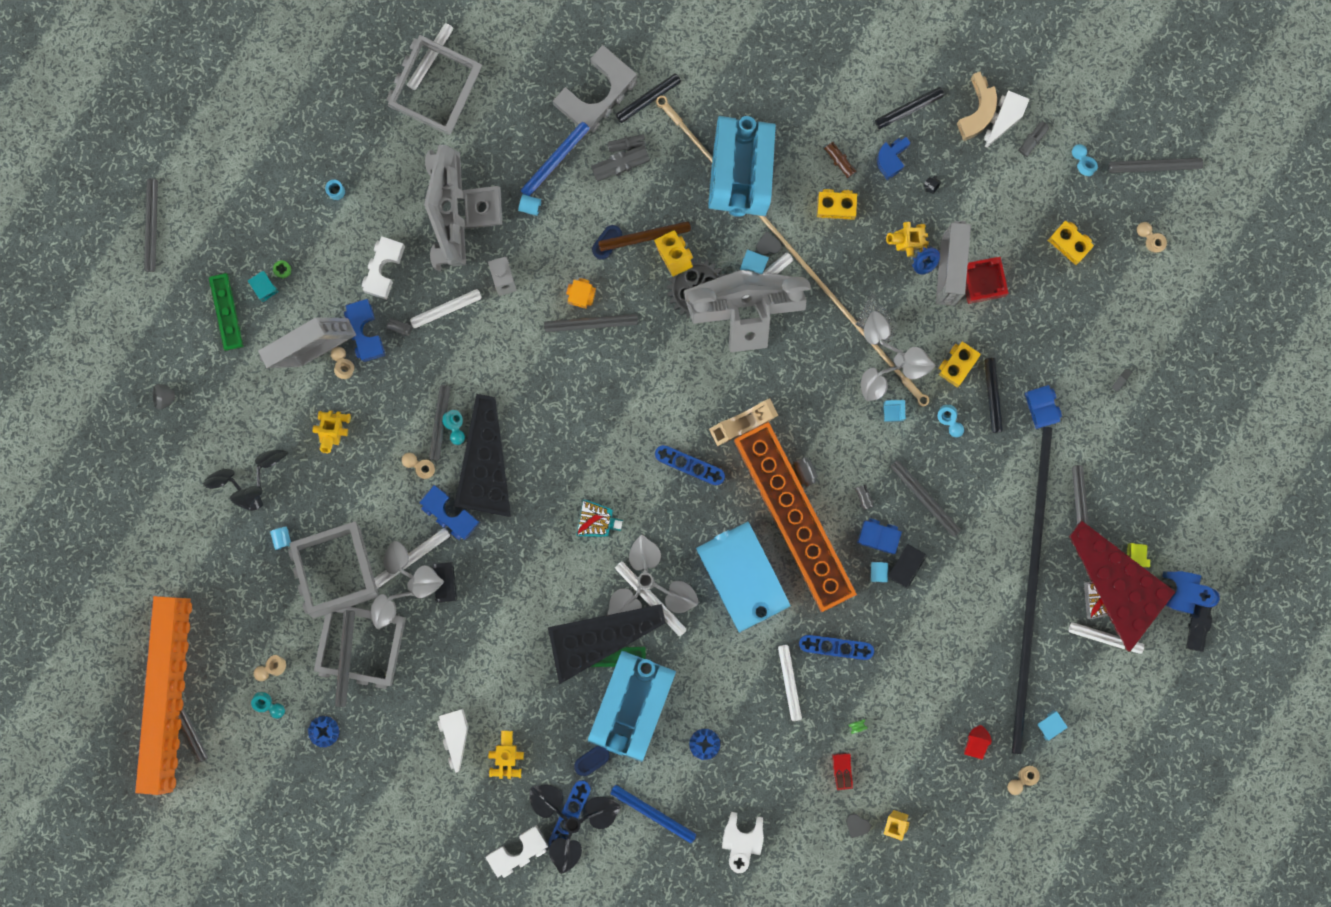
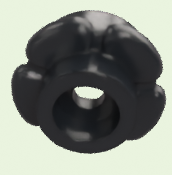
[924,176,941,194]

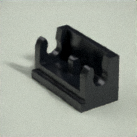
[888,544,927,589]
[432,562,457,603]

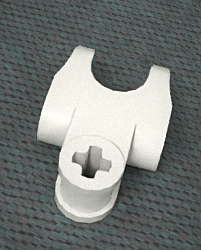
[722,812,764,873]

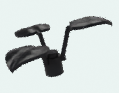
[202,450,288,511]
[530,785,621,874]

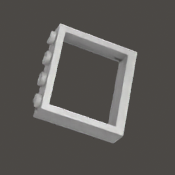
[386,35,482,135]
[935,221,971,306]
[258,317,356,368]
[288,521,379,619]
[314,606,406,689]

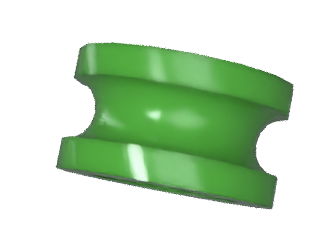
[273,260,291,279]
[848,719,868,734]

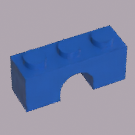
[344,299,386,362]
[420,485,480,540]

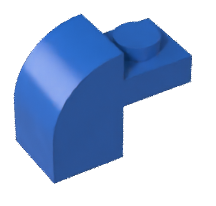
[877,137,910,181]

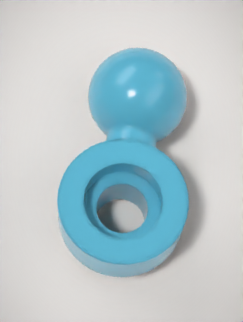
[1072,144,1098,176]
[937,405,964,437]

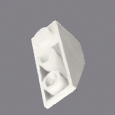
[984,91,1029,147]
[437,709,469,773]

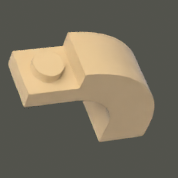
[957,72,997,141]
[709,399,778,446]

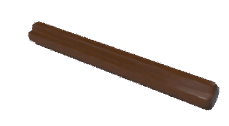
[598,221,691,251]

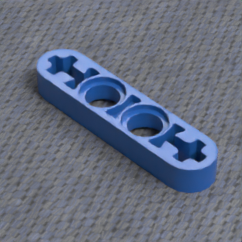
[655,445,725,486]
[799,635,874,660]
[549,780,591,847]

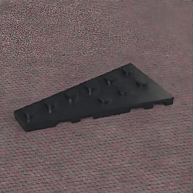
[454,394,511,517]
[548,604,666,684]

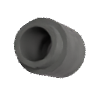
[793,457,818,487]

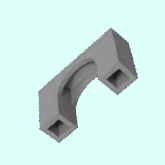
[553,45,637,134]

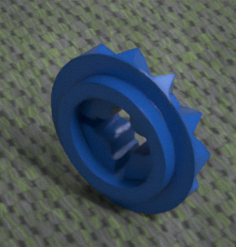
[912,246,940,275]
[308,716,339,747]
[689,729,720,760]

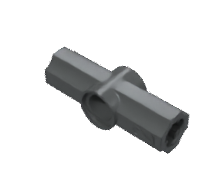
[591,145,650,182]

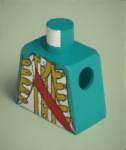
[577,499,623,537]

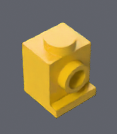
[884,810,910,841]

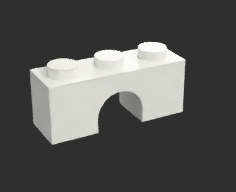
[362,236,405,300]
[485,825,549,878]

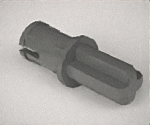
[1018,121,1049,157]
[607,134,646,152]

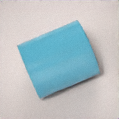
[325,180,345,200]
[518,195,541,216]
[270,527,291,550]
[870,562,888,582]

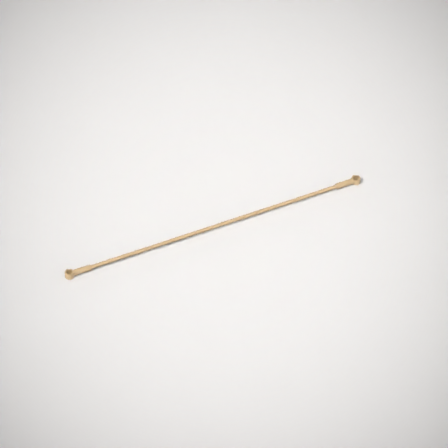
[656,96,929,407]

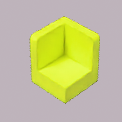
[1127,543,1150,568]

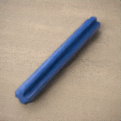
[521,122,590,196]
[610,785,696,843]

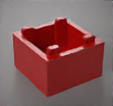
[965,256,1009,304]

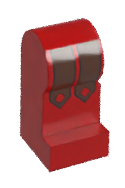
[832,752,853,790]

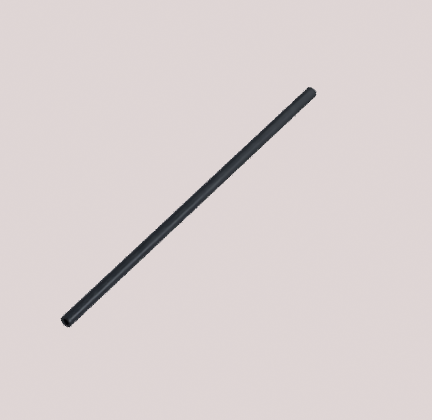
[1011,427,1053,754]

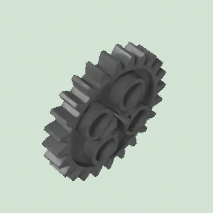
[667,258,725,319]

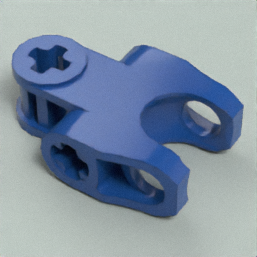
[1162,571,1220,614]

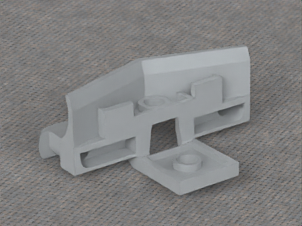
[424,145,503,271]
[684,270,811,352]

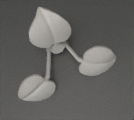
[861,311,936,401]
[608,535,699,615]
[371,541,444,630]

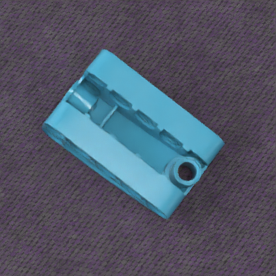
[708,116,776,216]
[696,521,790,633]
[588,651,676,762]

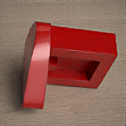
[964,725,992,760]

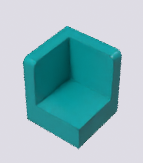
[247,271,279,302]

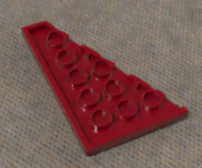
[1069,521,1175,652]

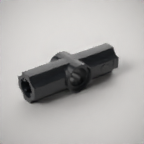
[1186,595,1212,652]

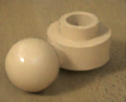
[1137,222,1167,253]
[331,346,354,379]
[402,453,435,479]
[254,655,286,681]
[1007,766,1040,795]

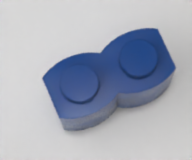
[1025,385,1062,429]
[857,518,902,555]

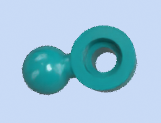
[442,410,465,445]
[251,692,285,719]

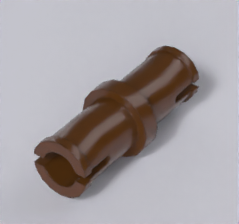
[824,141,856,179]

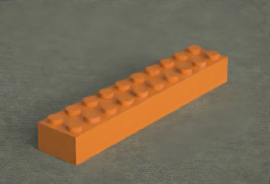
[734,422,857,612]
[135,596,192,795]

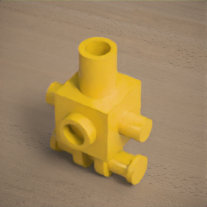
[886,222,929,257]
[313,410,351,454]
[488,730,524,779]

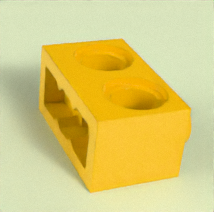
[817,189,857,220]
[1047,220,1094,265]
[654,230,693,277]
[938,341,981,387]

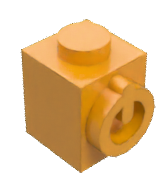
[566,278,596,309]

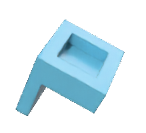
[740,250,769,274]
[884,400,906,422]
[1038,710,1068,741]

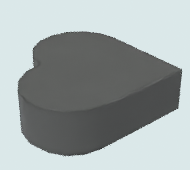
[756,232,781,255]
[1112,369,1133,392]
[846,814,871,838]

